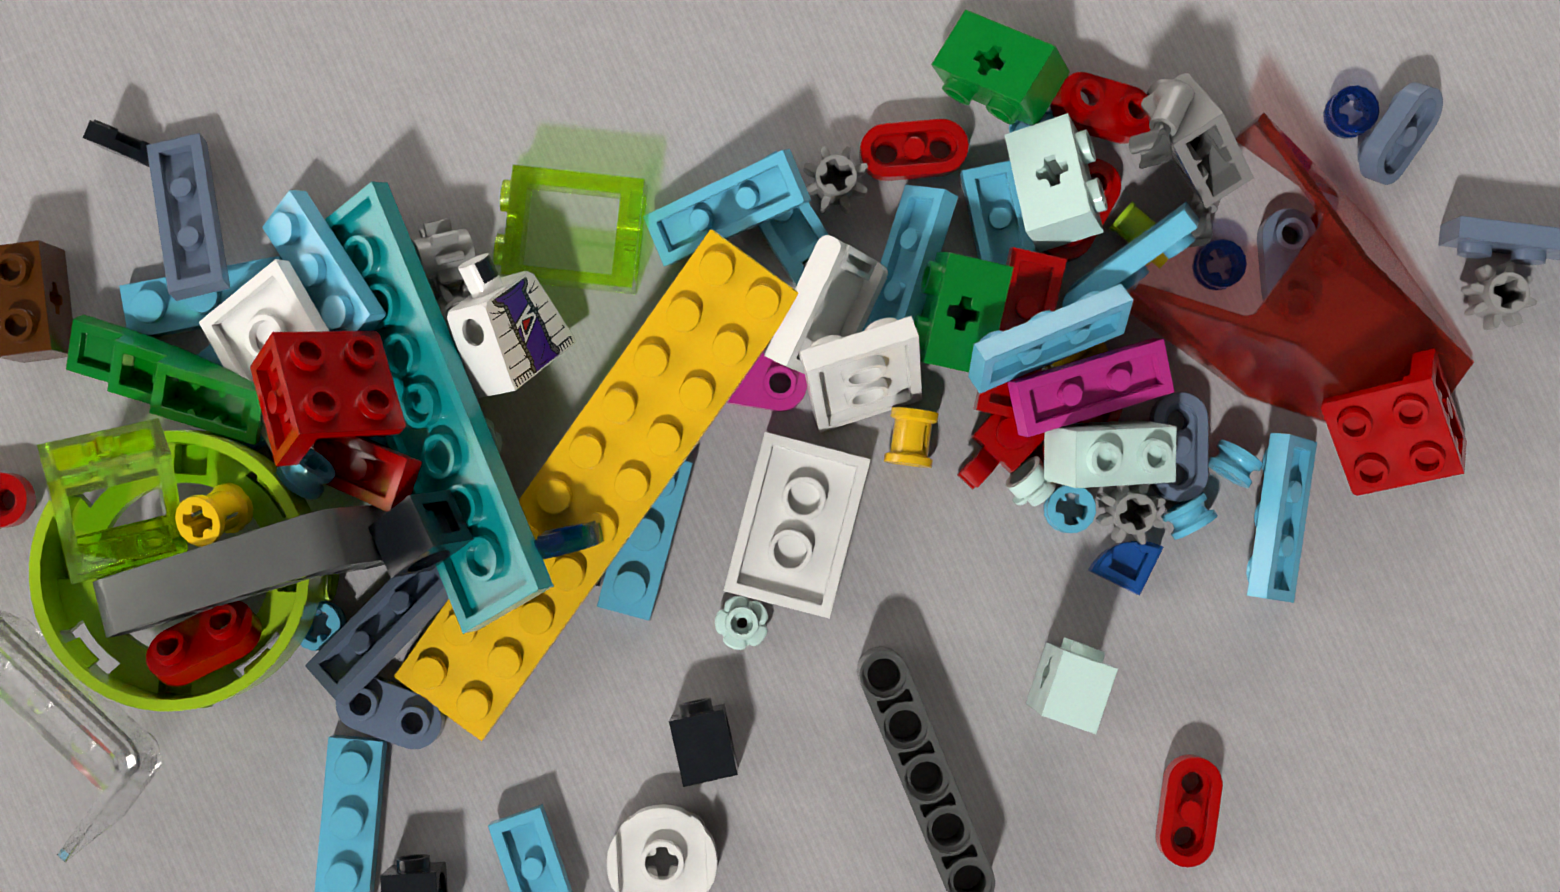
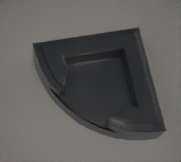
[83,119,150,168]

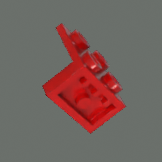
[250,331,406,466]
[1321,348,1467,496]

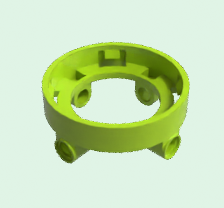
[29,430,339,712]

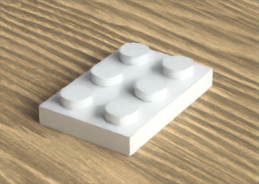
[199,259,329,452]
[800,316,922,433]
[723,432,871,619]

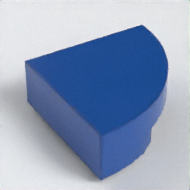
[1088,541,1164,596]

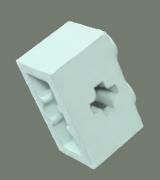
[1005,113,1108,252]
[1044,420,1177,488]
[1025,637,1118,734]

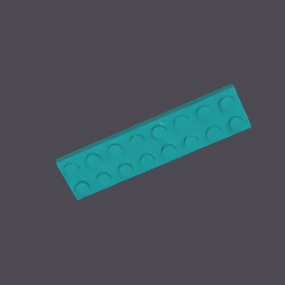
[325,181,554,634]

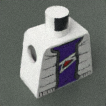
[447,253,576,398]

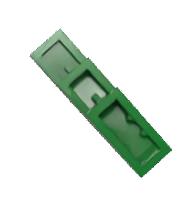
[66,314,264,445]

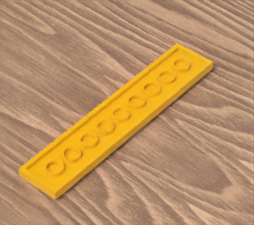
[394,229,799,742]

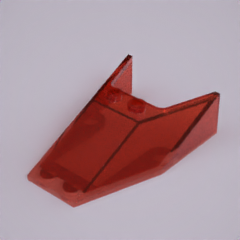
[1127,112,1474,423]

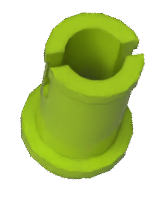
[1110,201,1168,269]

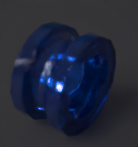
[1323,85,1380,139]
[1192,239,1247,291]

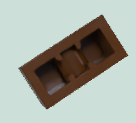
[0,240,73,363]

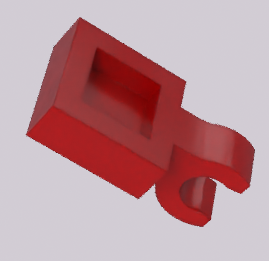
[957,414,1044,490]

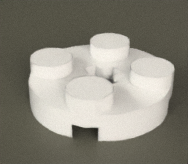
[607,804,718,892]

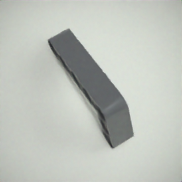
[92,505,387,638]

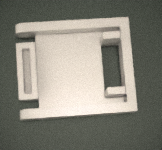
[764,235,888,374]

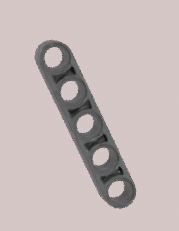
[857,646,996,892]

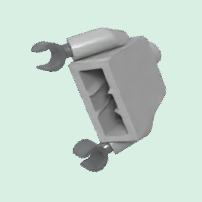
[1129,73,1254,247]

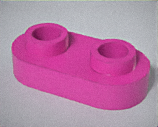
[727,353,807,412]

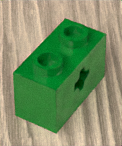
[931,9,1070,126]
[913,252,1014,373]

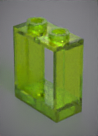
[493,165,648,295]
[37,418,188,584]

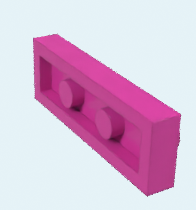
[1007,338,1174,437]

